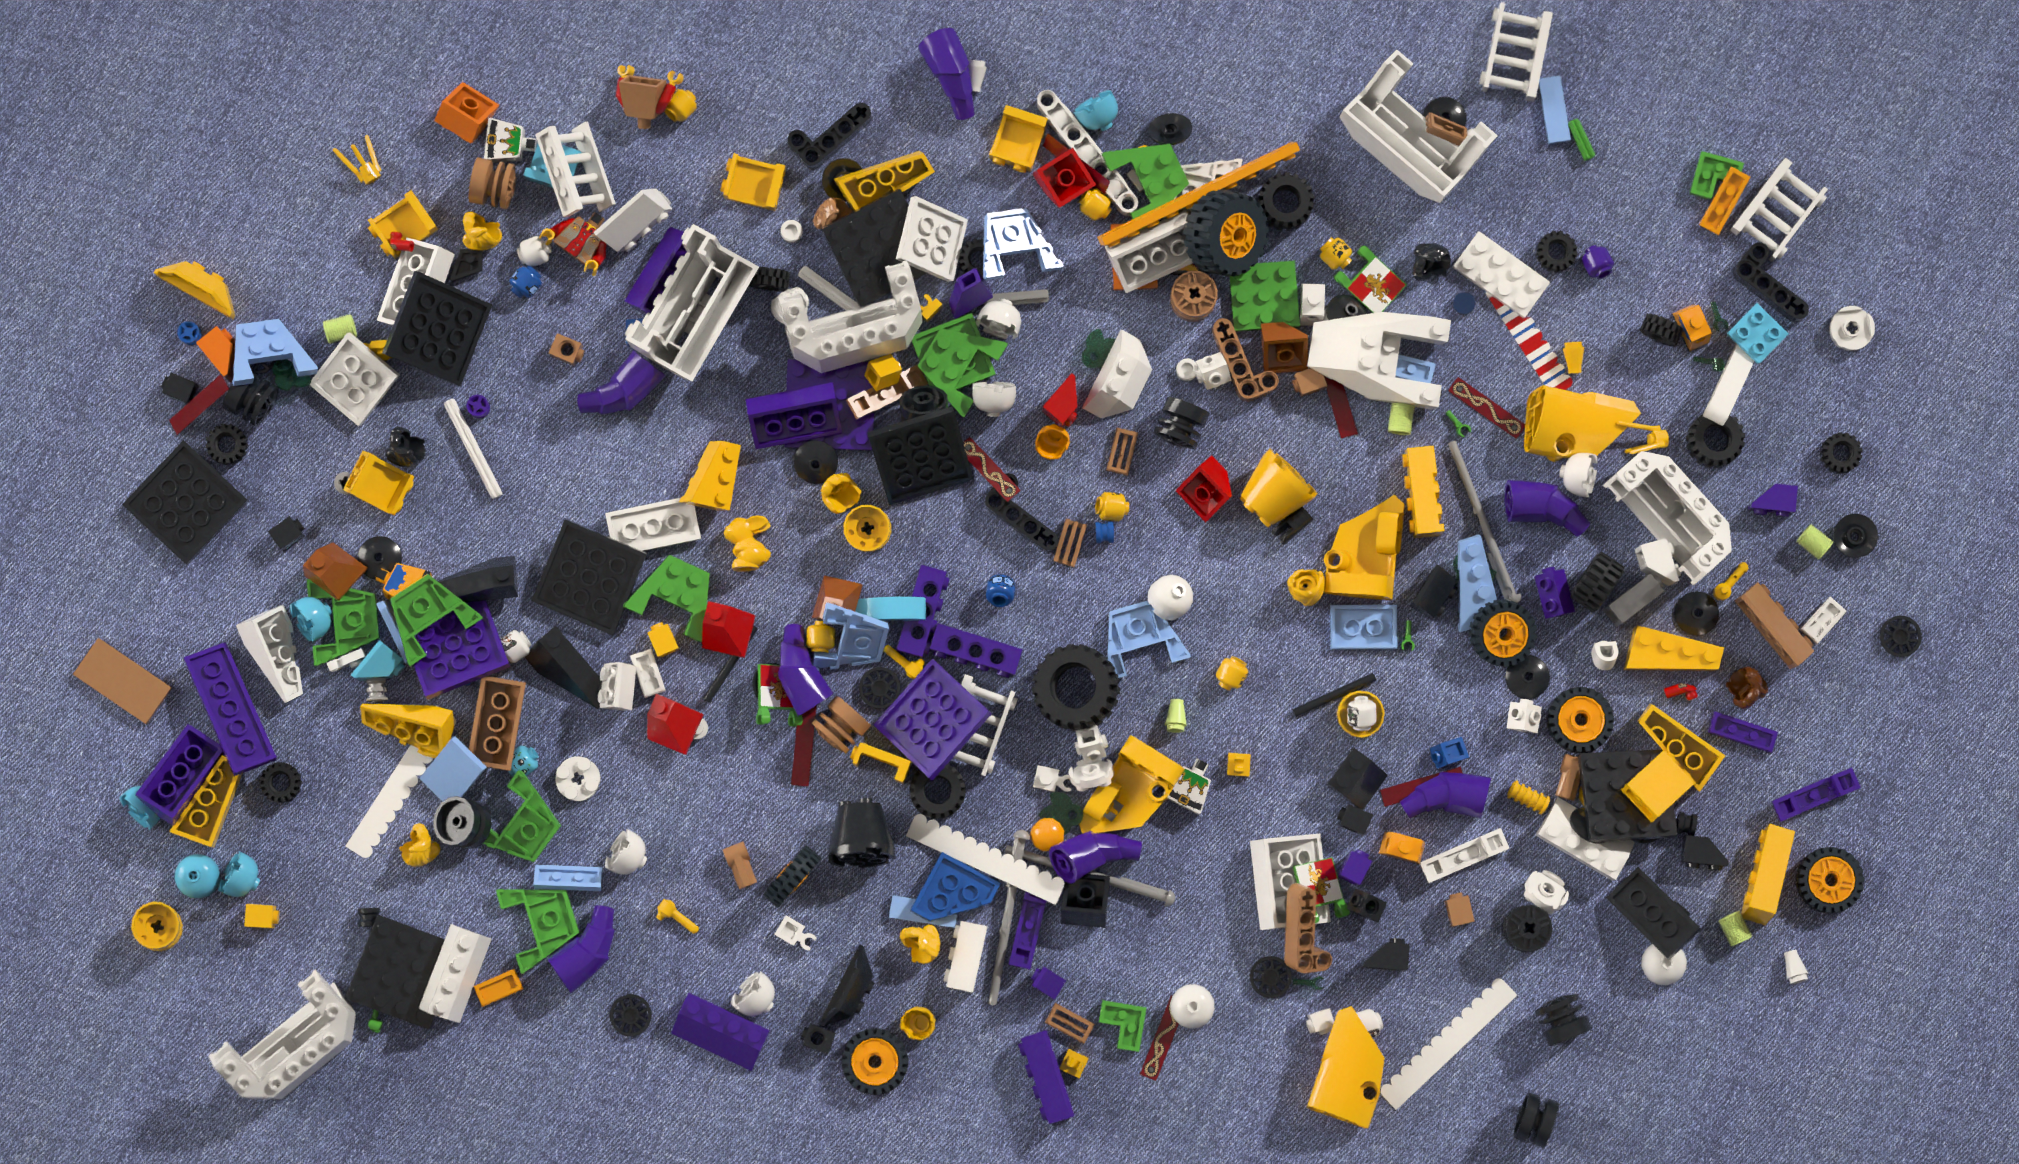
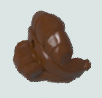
[1725,666,1768,709]

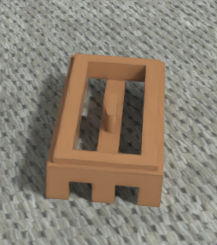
[1425,112,1467,146]
[1106,428,1138,476]
[1053,519,1087,567]
[1045,1003,1095,1044]

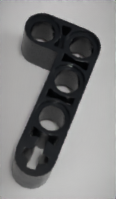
[787,103,872,169]
[1733,242,1809,323]
[985,473,1058,553]

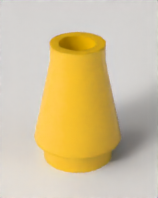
[1562,342,1584,373]

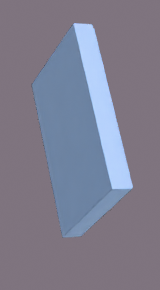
[1330,605,1398,650]
[419,736,487,801]

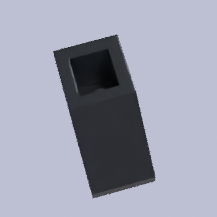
[1681,835,1729,871]

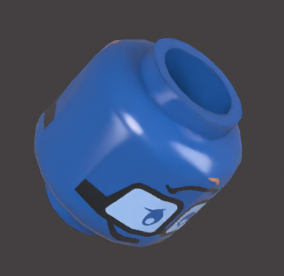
[509,266,542,298]
[986,574,1015,607]

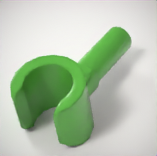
[1445,410,1471,437]
[1401,620,1415,652]
[368,1009,383,1033]

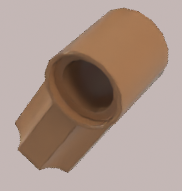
[1555,754,1581,801]
[723,841,757,889]

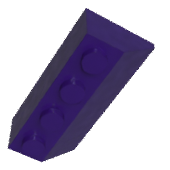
[625,226,687,315]
[745,382,843,450]
[135,724,225,826]
[671,992,771,1071]
[1018,1030,1075,1124]

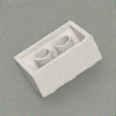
[594,189,672,252]
[943,921,987,993]

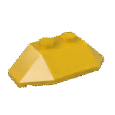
[154,261,235,319]

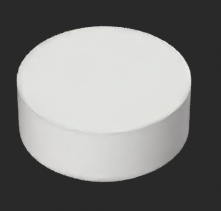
[780,220,803,243]
[1176,359,1198,381]

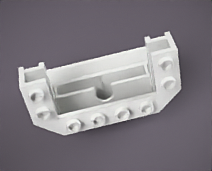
[1340,50,1498,203]
[625,224,759,381]
[778,261,922,373]
[1603,451,1732,585]
[209,969,356,1100]

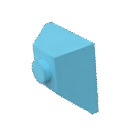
[351,640,405,681]

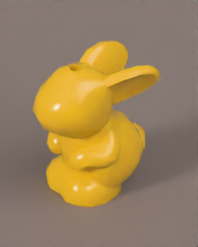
[724,515,771,572]

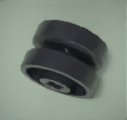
[899,385,948,422]
[433,796,492,849]
[1513,1092,1559,1148]

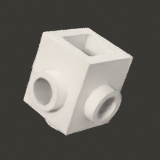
[1195,352,1232,390]
[1507,699,1542,733]
[1075,725,1108,762]

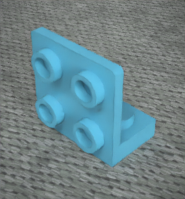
[523,144,581,189]
[1727,303,1789,364]

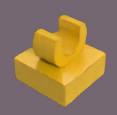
[920,294,943,323]
[1227,753,1251,777]
[1059,1049,1089,1078]

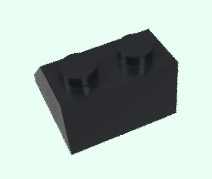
[1410,565,1458,620]
[1326,748,1388,810]
[1061,874,1110,928]
[1360,938,1410,971]

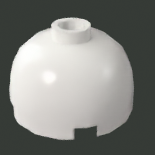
[976,299,1021,339]
[972,382,1016,417]
[1560,453,1597,498]
[1148,575,1193,621]
[605,829,647,875]
[1641,944,1687,985]
[731,971,775,1016]
[1170,984,1215,1029]

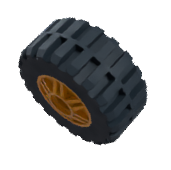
[1184,189,1269,277]

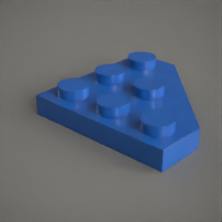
[910,852,1001,922]

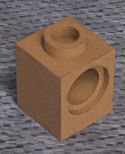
[548,333,585,366]
[1291,368,1327,397]
[1445,892,1475,927]

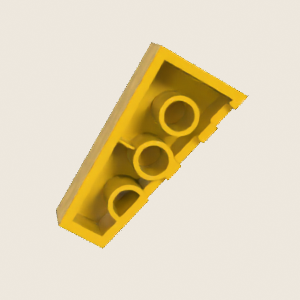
[834,151,935,211]
[1402,446,1444,538]
[1623,625,1724,671]
[1638,703,1725,792]
[169,755,243,848]

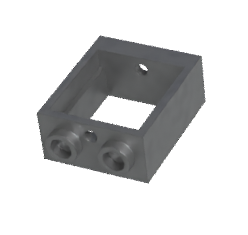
[1603,574,1664,627]

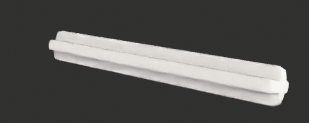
[798,266,859,310]
[444,399,502,499]

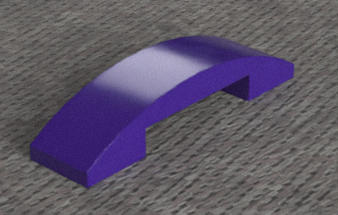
[1771,767,1861,822]
[1009,891,1046,970]

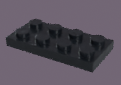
[1606,867,1701,960]

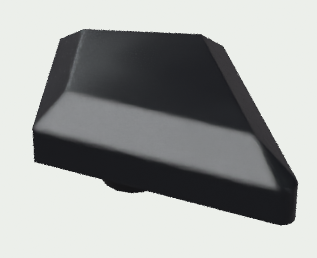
[450,249,483,281]

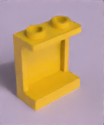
[989,105,1048,173]
[720,153,786,211]
[368,190,438,259]
[343,451,414,516]
[850,742,911,784]
[1621,750,1694,822]

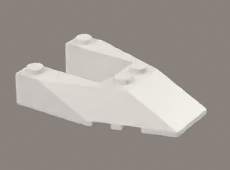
[1307,312,1451,410]

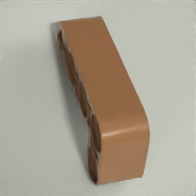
[1212,318,1279,402]
[1284,883,1332,973]

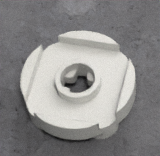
[1829,306,1875,351]
[555,756,601,801]
[1069,758,1114,791]
[1524,870,1569,914]

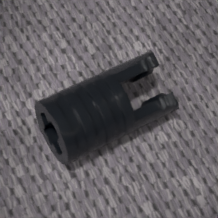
[1271,506,1314,545]

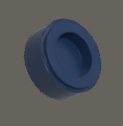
[1453,292,1475,315]

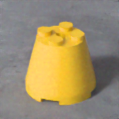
[1240,448,1318,527]

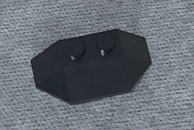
[818,944,875,1026]

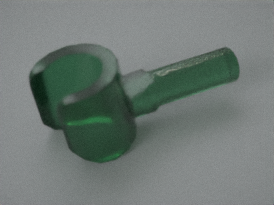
[1710,301,1728,331]
[1694,356,1724,372]
[1292,976,1324,990]

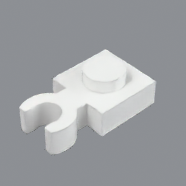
[327,649,366,672]
[1033,765,1071,792]
[774,916,817,950]

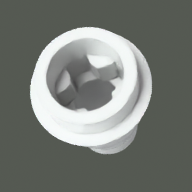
[968,60,987,92]
[1784,950,1809,984]

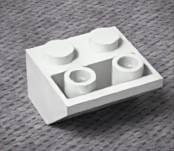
[1635,538,1681,586]
[598,662,636,711]

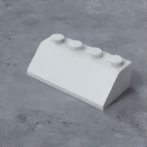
[1105,210,1193,293]
[377,238,455,326]
[1535,797,1635,881]
[419,924,491,1023]

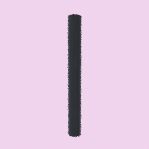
[703,625,758,703]
[1292,673,1376,717]

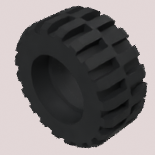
[1032,644,1120,731]

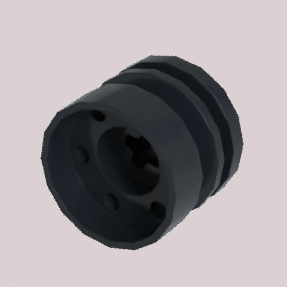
[222,372,279,427]
[1153,397,1210,449]
[1502,905,1553,952]
[1534,993,1592,1046]

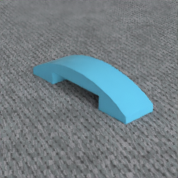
[855,597,926,621]

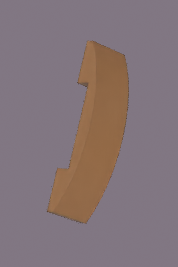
[846,365,928,420]

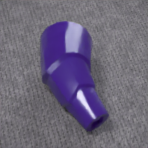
[918,28,975,120]
[577,350,666,415]
[1504,480,1590,537]
[778,624,833,716]
[1400,772,1491,819]
[1049,830,1142,884]
[547,905,615,993]

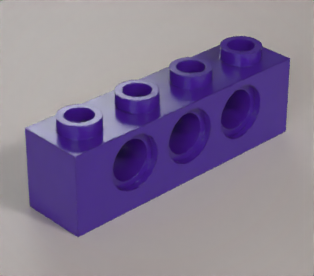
[897,564,950,659]
[930,623,1023,678]

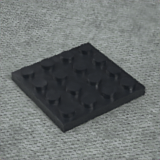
[821,189,927,308]
[382,271,493,386]
[867,406,974,505]
[122,440,248,565]
[531,519,648,636]
[1578,749,1678,842]
[345,914,445,1030]

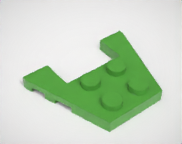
[1101,144,1189,231]
[918,328,1008,418]
[623,555,710,643]
[390,574,483,666]
[307,579,380,666]
[483,770,561,862]
[496,889,580,974]

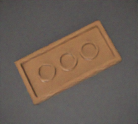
[73,638,172,724]

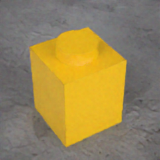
[864,354,902,391]
[647,622,680,659]
[244,904,279,928]

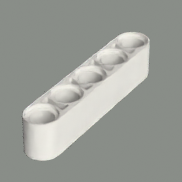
[1703,344,1754,426]

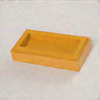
[473,968,524,1007]

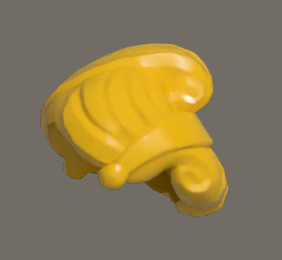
[463,211,502,251]
[821,473,862,514]
[1287,569,1325,606]
[399,823,440,867]
[899,925,940,964]

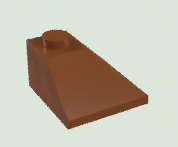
[1261,322,1308,373]
[303,542,367,601]
[812,575,863,626]

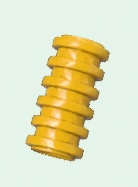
[1507,780,1550,815]

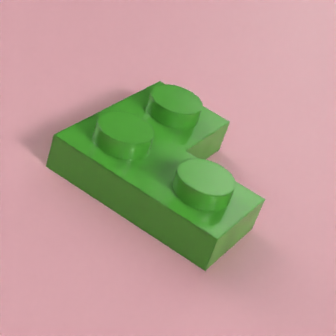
[1689,151,1744,200]
[1099,1000,1146,1052]

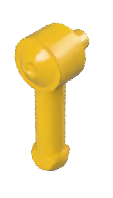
[1713,562,1749,601]
[883,644,925,679]
[656,899,699,934]

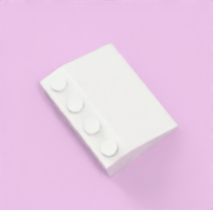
[1250,834,1331,930]

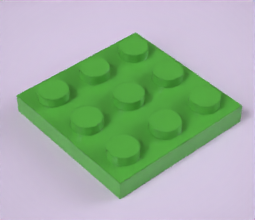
[1229,261,1300,332]
[912,313,996,390]

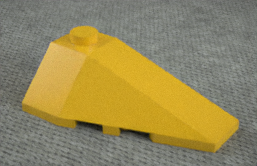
[360,704,454,758]

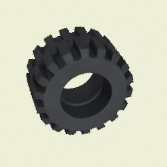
[1258,172,1314,231]
[1686,413,1745,468]
[1571,552,1624,612]
[910,764,966,819]

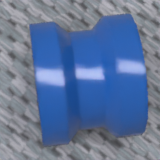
[177,321,202,345]
[1095,521,1114,544]

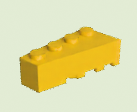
[1741,824,1795,925]

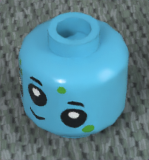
[508,745,539,777]

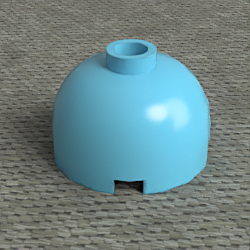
[1073,90,1118,131]
[290,597,332,642]
[119,785,161,830]
[218,851,260,897]
[174,854,220,898]

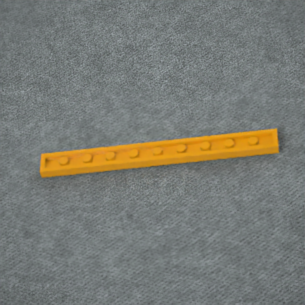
[1097,142,1300,247]

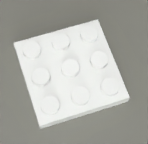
[896,196,968,282]
[309,332,400,426]

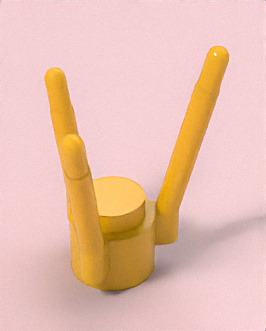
[333,135,382,185]
[1616,421,1669,454]

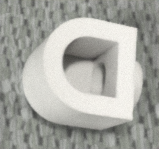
[1591,641,1618,670]
[1306,1008,1334,1035]

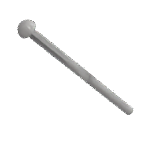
[1448,440,1521,603]
[988,830,1030,1005]
[1005,845,1175,907]

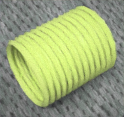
[323,314,357,344]
[1387,403,1415,435]
[1796,524,1833,560]
[1718,911,1752,947]

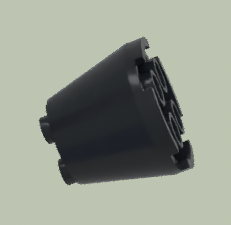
[828,798,896,868]

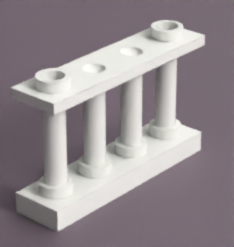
[1479,2,1553,102]
[535,122,616,217]
[1730,158,1828,262]
[953,674,1018,777]

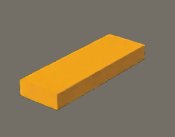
[1699,167,1751,235]

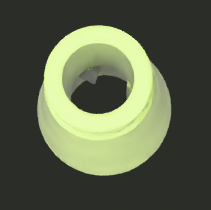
[1165,699,1187,733]

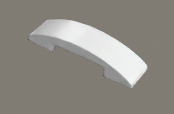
[1420,828,1510,883]

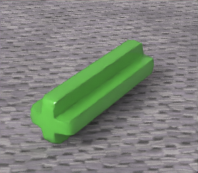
[1568,118,1595,161]

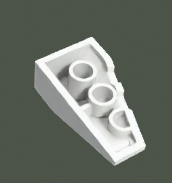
[236,605,303,703]

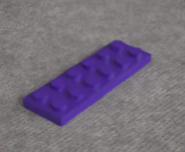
[184,642,277,776]

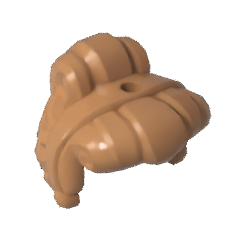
[813,197,853,229]

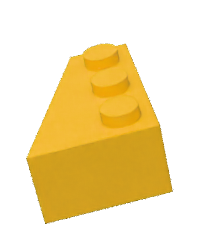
[679,441,741,511]

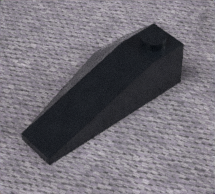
[438,556,518,603]
[525,626,602,709]

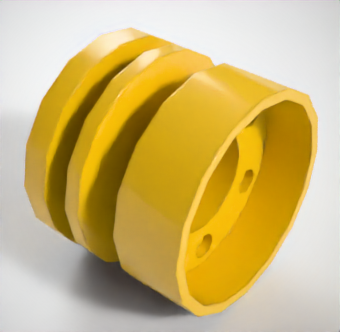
[843,505,892,552]
[1337,691,1385,737]
[131,902,183,951]

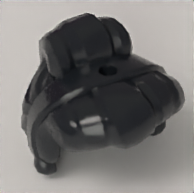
[1413,243,1451,281]
[386,426,426,467]

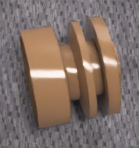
[468,157,516,210]
[1170,271,1218,322]
[812,695,871,754]

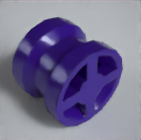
[466,394,490,419]

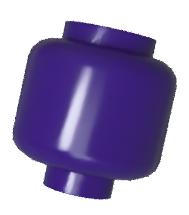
[1581,245,1614,279]

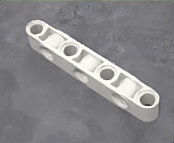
[1037,90,1138,216]

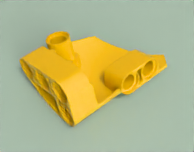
[1524,385,1641,462]
[1324,495,1405,600]
[1078,735,1185,833]
[1306,1006,1384,1129]

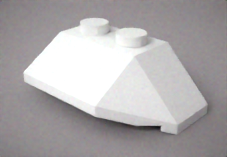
[1082,330,1152,418]

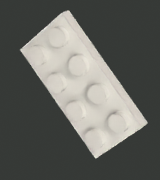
[1452,231,1550,318]
[605,498,701,551]

